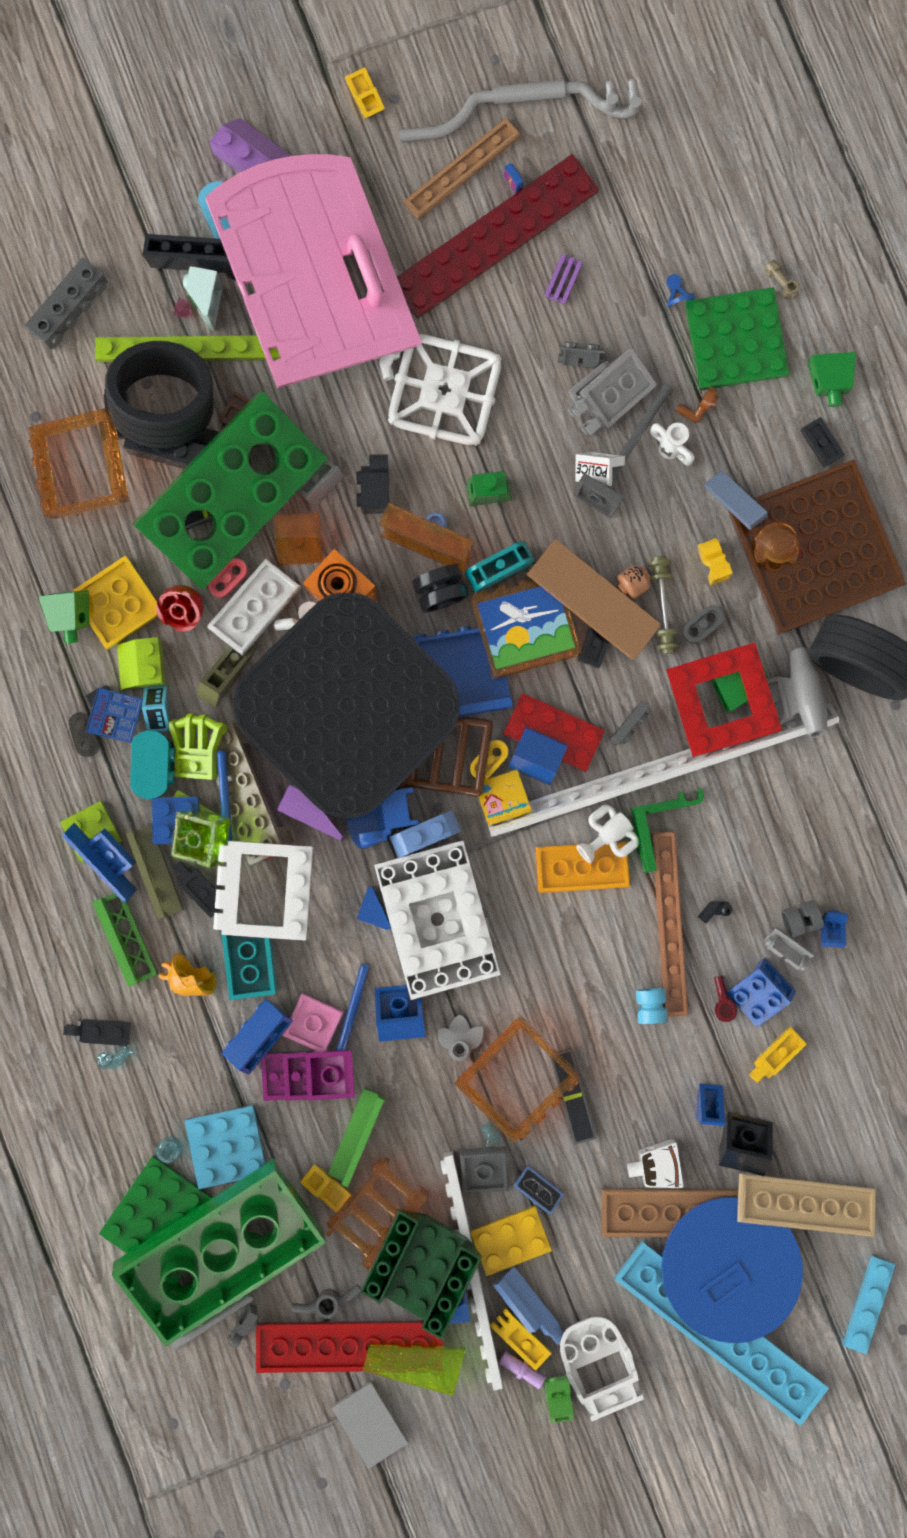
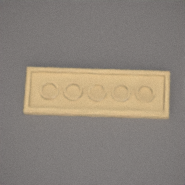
[737,1174,876,1237]

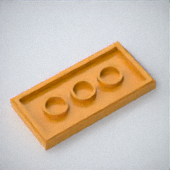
[535,841,630,893]

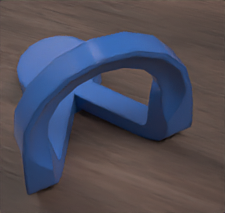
[666,274,696,307]

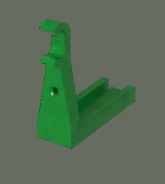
[630,788,704,873]

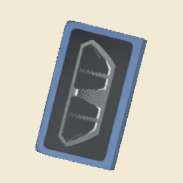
[513,1165,564,1215]

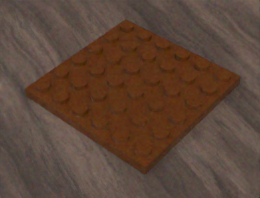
[728,459,906,635]

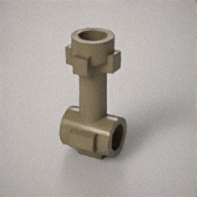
[764,259,799,299]

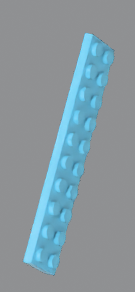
[614,1240,829,1426]

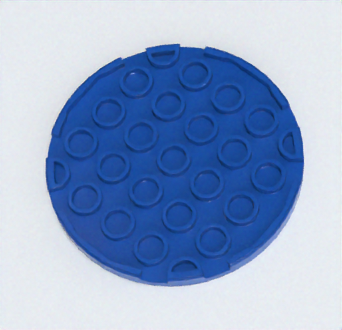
[661,1197,803,1343]

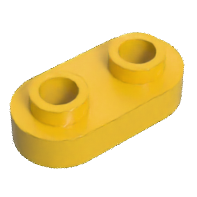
[470,740,508,780]

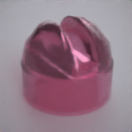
[173,298,191,318]

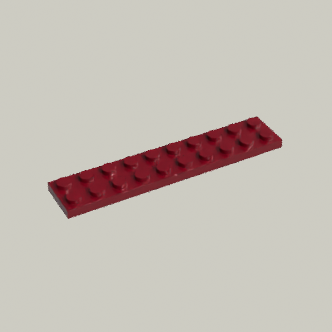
[397,154,599,319]

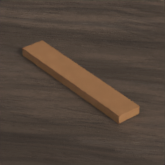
[404,118,521,220]

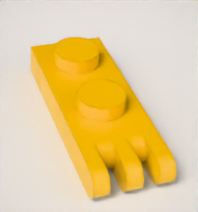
[490,1308,552,1371]

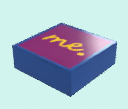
[504,163,523,194]

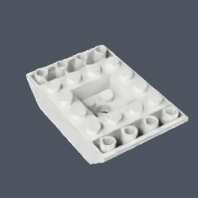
[374,841,501,1000]

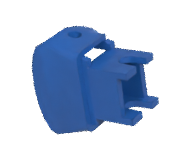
[346,787,419,849]

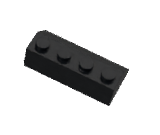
[123,410,219,469]

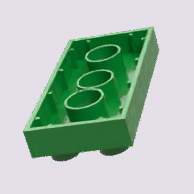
[132,392,328,590]
[112,1159,326,1347]

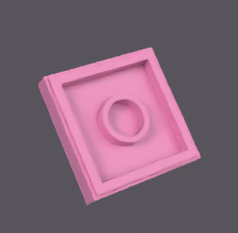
[283,993,344,1051]

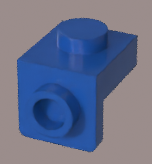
[820,910,848,948]

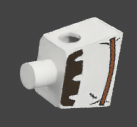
[627,1139,684,1188]

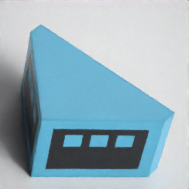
[142,686,170,732]

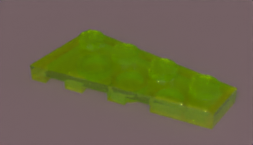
[363,1345,466,1396]

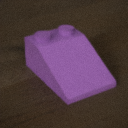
[277,785,345,841]

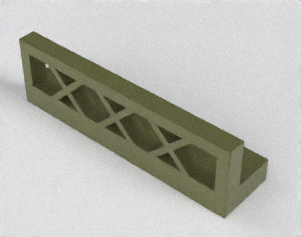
[126,825,184,919]

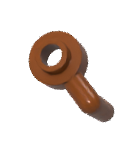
[675,386,719,423]

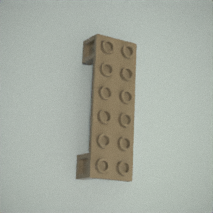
[208,722,299,865]

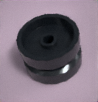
[412,564,469,613]

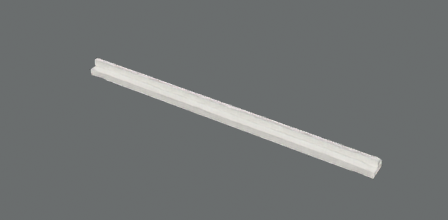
[485,703,839,837]

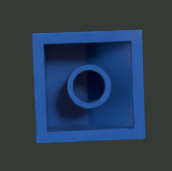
[375,985,425,1042]

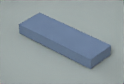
[705,471,768,530]

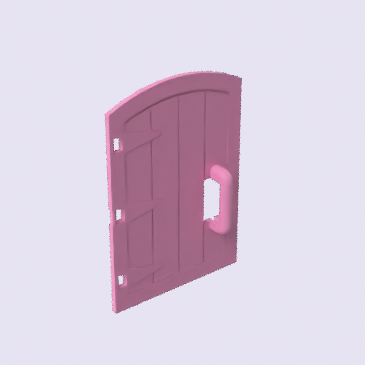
[206,154,422,389]

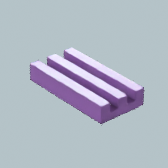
[545,253,583,305]

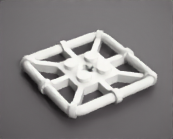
[388,334,502,446]

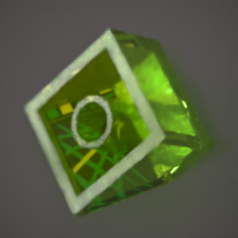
[171,811,231,868]

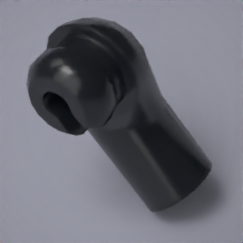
[697,901,733,924]

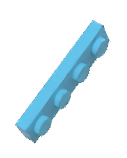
[842,1255,896,1354]

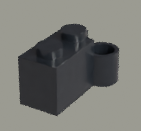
[356,454,389,514]

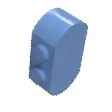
[390,810,462,858]

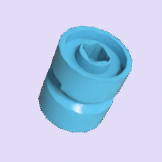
[636,988,668,1024]

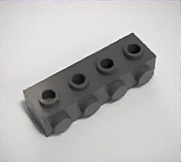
[24,257,108,349]

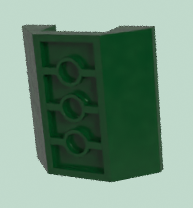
[360,1209,483,1340]

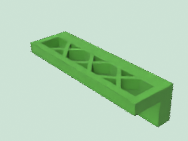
[92,893,158,987]
[328,1087,385,1187]

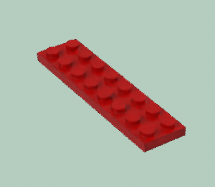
[256,1320,443,1373]

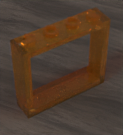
[28,408,129,519]
[454,1015,579,1143]

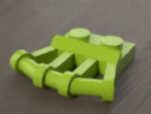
[168,713,227,780]

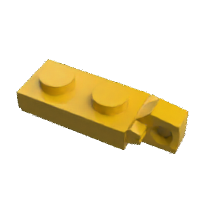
[748,1026,807,1083]

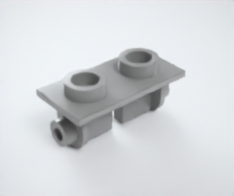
[764,927,814,971]

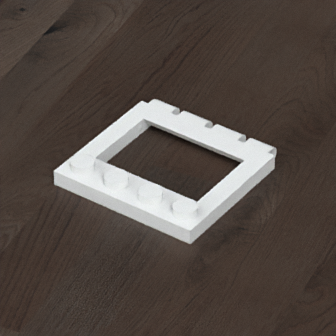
[213,841,313,940]

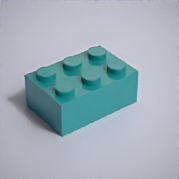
[221,924,279,1000]

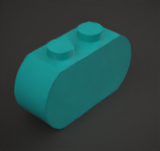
[465,541,536,594]
[130,730,175,800]

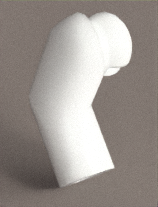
[379,352,400,381]

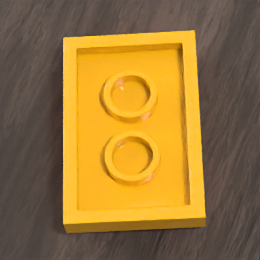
[470,1205,552,1276]

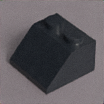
[719,1112,773,1176]

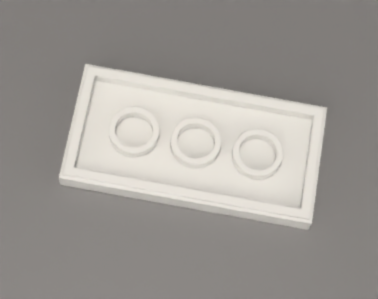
[207,559,301,656]

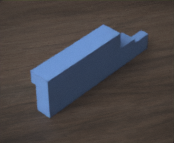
[493,1266,564,1345]

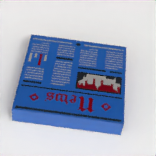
[86,687,143,744]

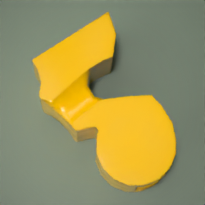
[698,538,733,586]

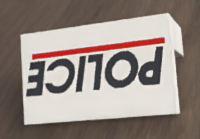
[575,452,625,486]

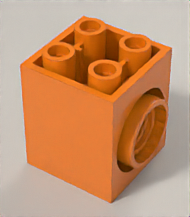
[303,549,377,601]

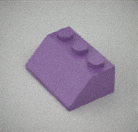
[210,118,291,173]

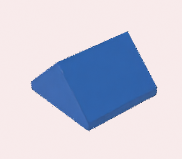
[508,726,568,785]

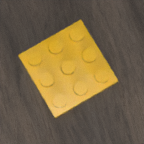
[72,555,158,650]

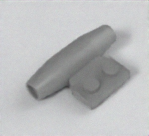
[767,648,828,738]

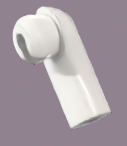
[274,618,299,631]

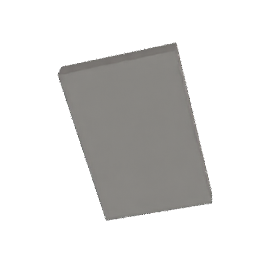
[331,1381,408,1469]

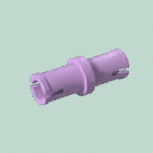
[498,1350,546,1389]

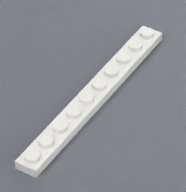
[440,1151,503,1390]

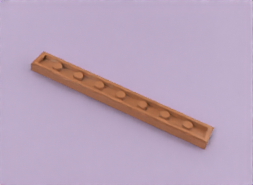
[651,832,688,1017]

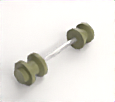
[648,556,680,654]

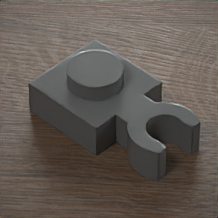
[227,1303,259,1349]

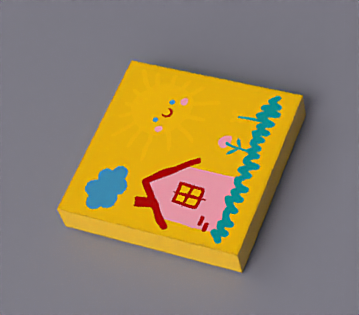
[474,770,532,826]

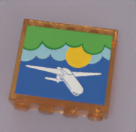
[469,579,581,680]

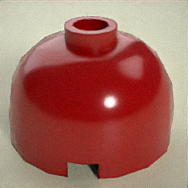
[156,585,204,632]

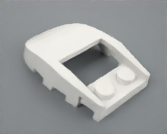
[560,1316,644,1421]

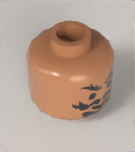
[616,565,651,599]

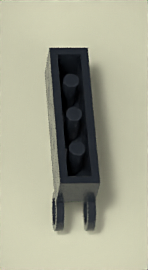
[142,234,236,281]

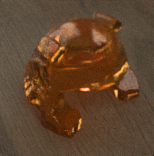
[754,522,800,564]

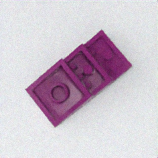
[261,1050,355,1101]

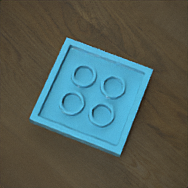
[185,1105,266,1189]

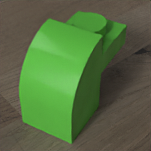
[544,1376,574,1424]

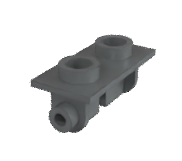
[558,342,605,368]

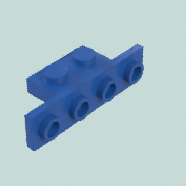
[62,822,137,902]

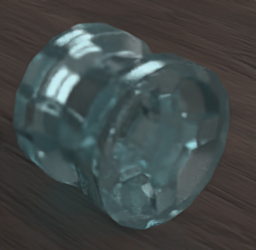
[156,1136,182,1163]

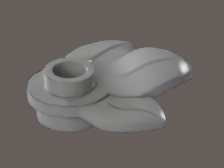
[437,1014,483,1061]

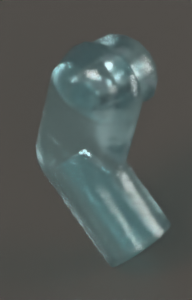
[96,1046,132,1069]
[480,1122,500,1148]

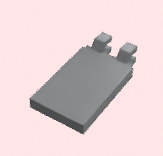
[567,349,657,435]

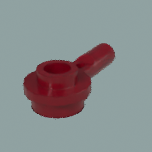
[714,976,738,1022]

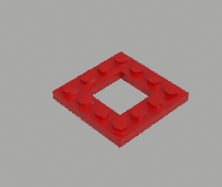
[666,642,782,757]

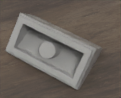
[297,459,344,508]

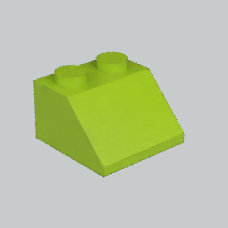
[117,637,167,690]

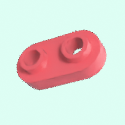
[208,558,248,598]

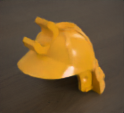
[158,953,217,996]

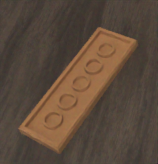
[527,539,661,661]
[601,1188,739,1237]

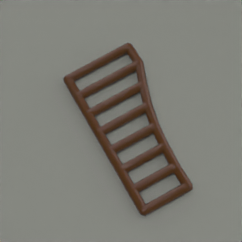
[400,717,493,797]

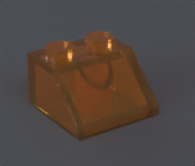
[273,512,324,566]

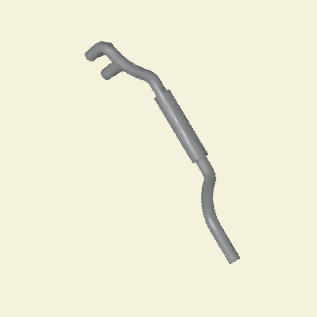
[399,78,641,142]

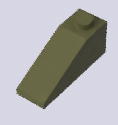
[196,645,257,708]

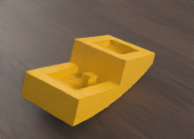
[345,67,385,119]
[300,1164,353,1213]

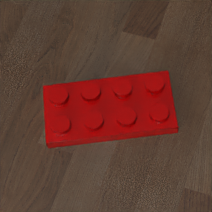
[503,693,605,772]

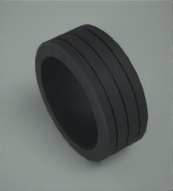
[105,341,214,448]
[809,615,907,700]

